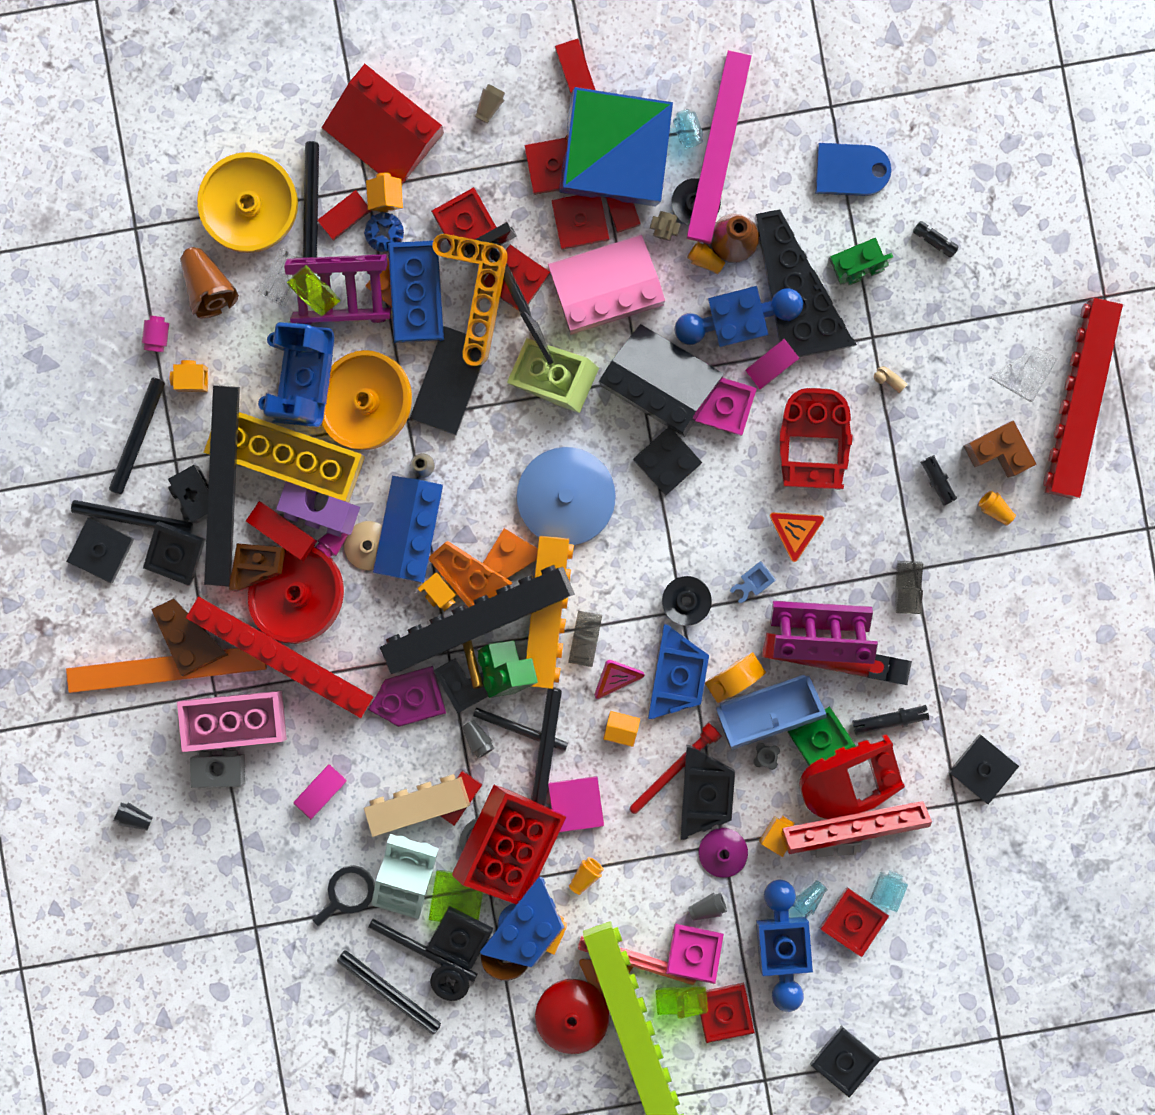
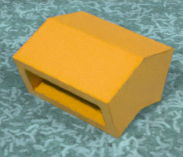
[603,711,640,747]

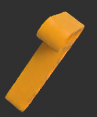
[432,234,507,366]

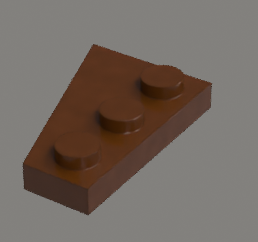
[151,598,228,677]

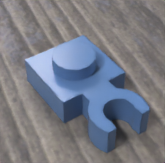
[730,561,776,603]

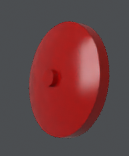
[248,547,344,644]

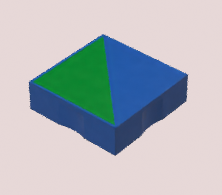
[559,87,673,207]

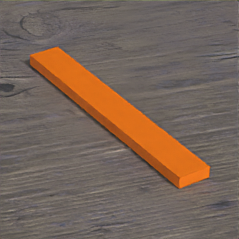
[66,648,267,693]

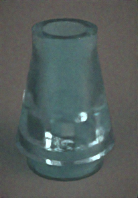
[793,880,828,918]

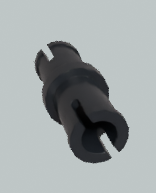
[920,455,957,506]

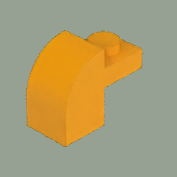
[705,652,766,703]

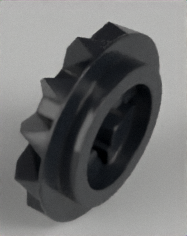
[430,963,470,1001]

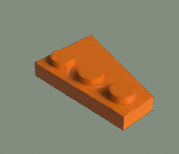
[429,541,513,607]

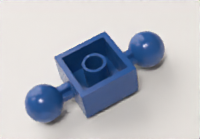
[674,286,803,347]
[756,879,813,1012]

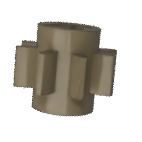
[650,211,681,241]

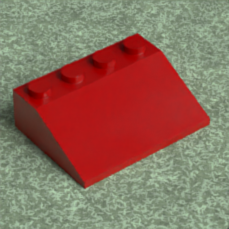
[321,63,444,185]
[452,784,566,905]

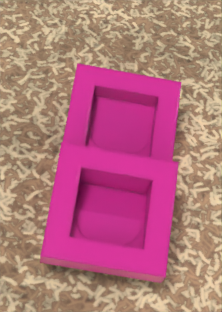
[745,339,800,389]
[293,764,347,820]

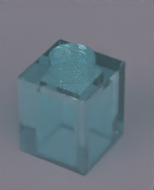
[870,870,908,912]

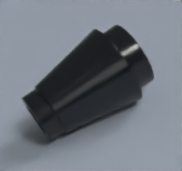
[113,802,153,831]

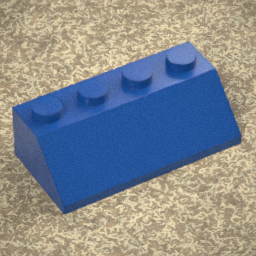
[373,475,443,583]

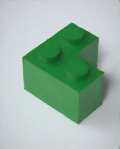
[477,640,538,698]

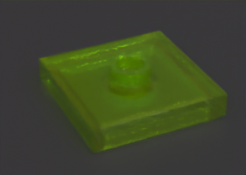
[428,870,483,922]

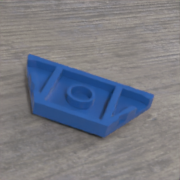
[648,624,709,719]
[480,877,565,967]

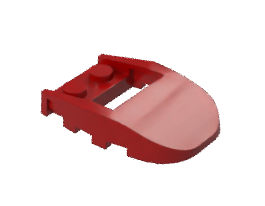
[779,388,853,490]
[799,734,905,819]

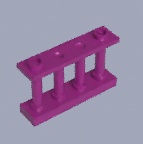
[284,254,392,325]
[770,601,878,664]

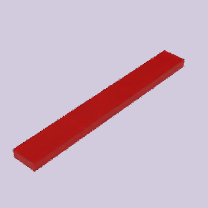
[555,38,641,233]

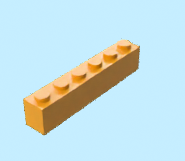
[526,536,574,689]

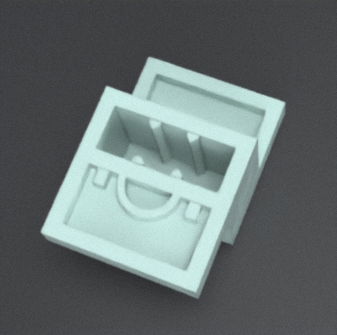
[371,834,438,919]

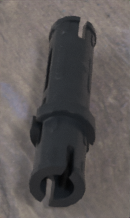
[852,705,929,736]

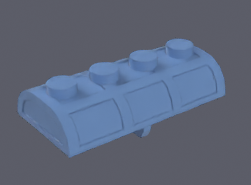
[716,675,827,751]

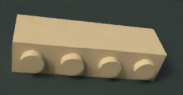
[364,774,471,837]

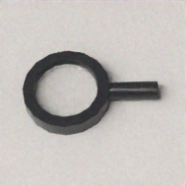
[312,865,375,926]

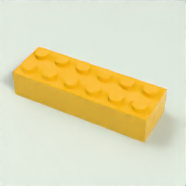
[204,412,365,503]

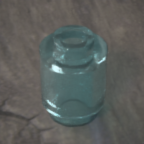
[673,109,704,149]

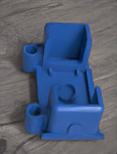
[258,322,334,427]

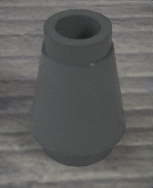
[462,720,494,758]
[688,893,727,921]

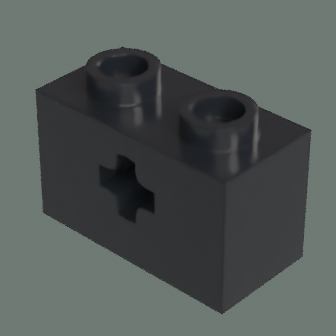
[168,465,209,524]

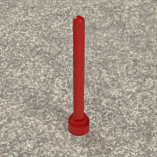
[629,722,722,814]

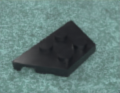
[680,744,735,840]

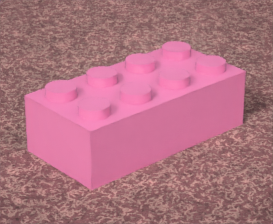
[177,690,287,752]

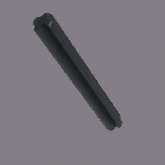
[303,141,319,258]
[109,377,165,494]
[71,500,193,533]
[531,687,562,806]
[337,950,441,1035]

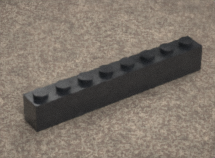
[380,565,575,675]

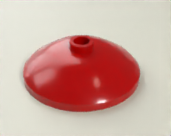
[535,979,610,1054]

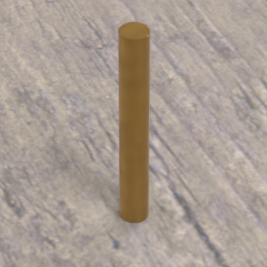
[462,640,483,689]

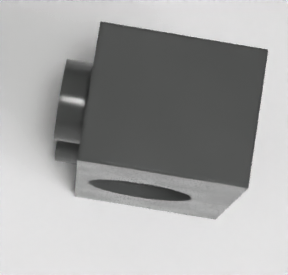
[190,750,245,788]

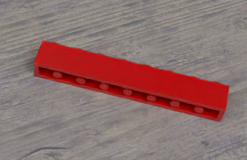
[1043,298,1123,499]
[186,596,374,718]

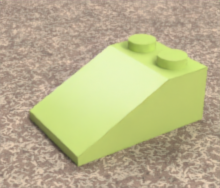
[507,338,599,413]

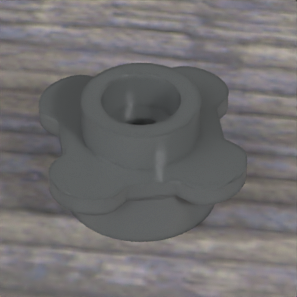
[753,743,780,770]

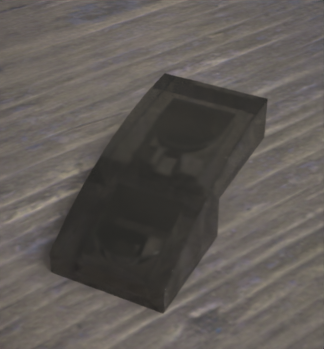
[895,561,923,614]
[568,610,602,667]

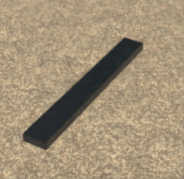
[204,385,240,587]

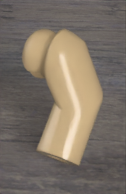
[873,366,908,393]

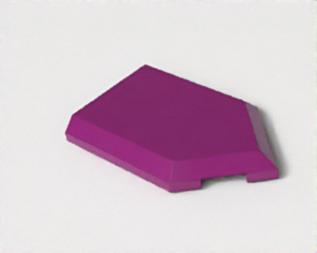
[368,666,446,727]

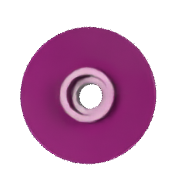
[698,828,748,878]

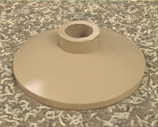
[344,521,382,570]

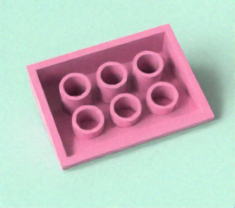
[548,235,665,335]

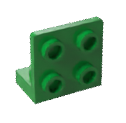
[829,237,894,286]

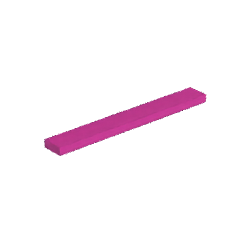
[686,50,752,244]

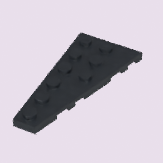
[755,209,857,357]

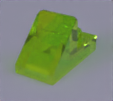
[655,987,708,1019]

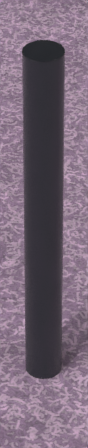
[473,707,569,752]

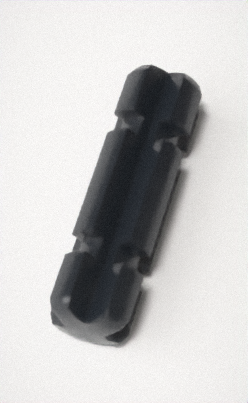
[913,221,959,258]

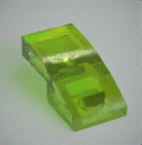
[286,265,341,316]

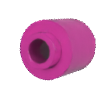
[142,316,169,352]

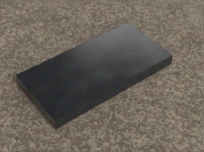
[410,326,483,436]

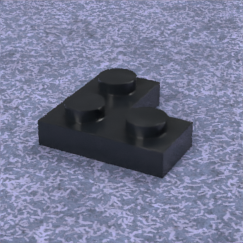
[434,658,488,714]

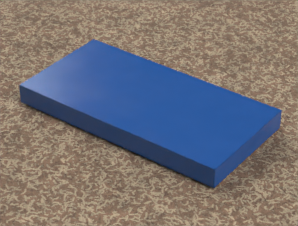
[388,241,444,343]

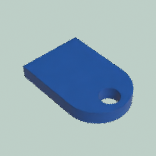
[815,143,892,196]

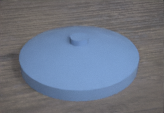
[517,447,616,545]

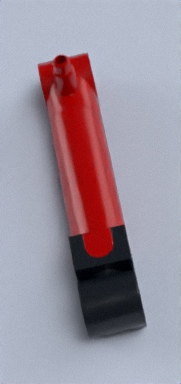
[761,633,912,685]

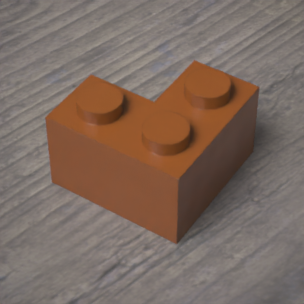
[963,420,1037,478]

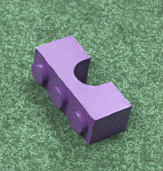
[276,482,360,537]

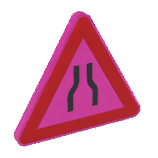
[594,660,645,699]

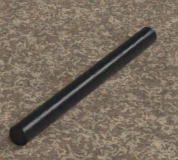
[368,919,478,983]

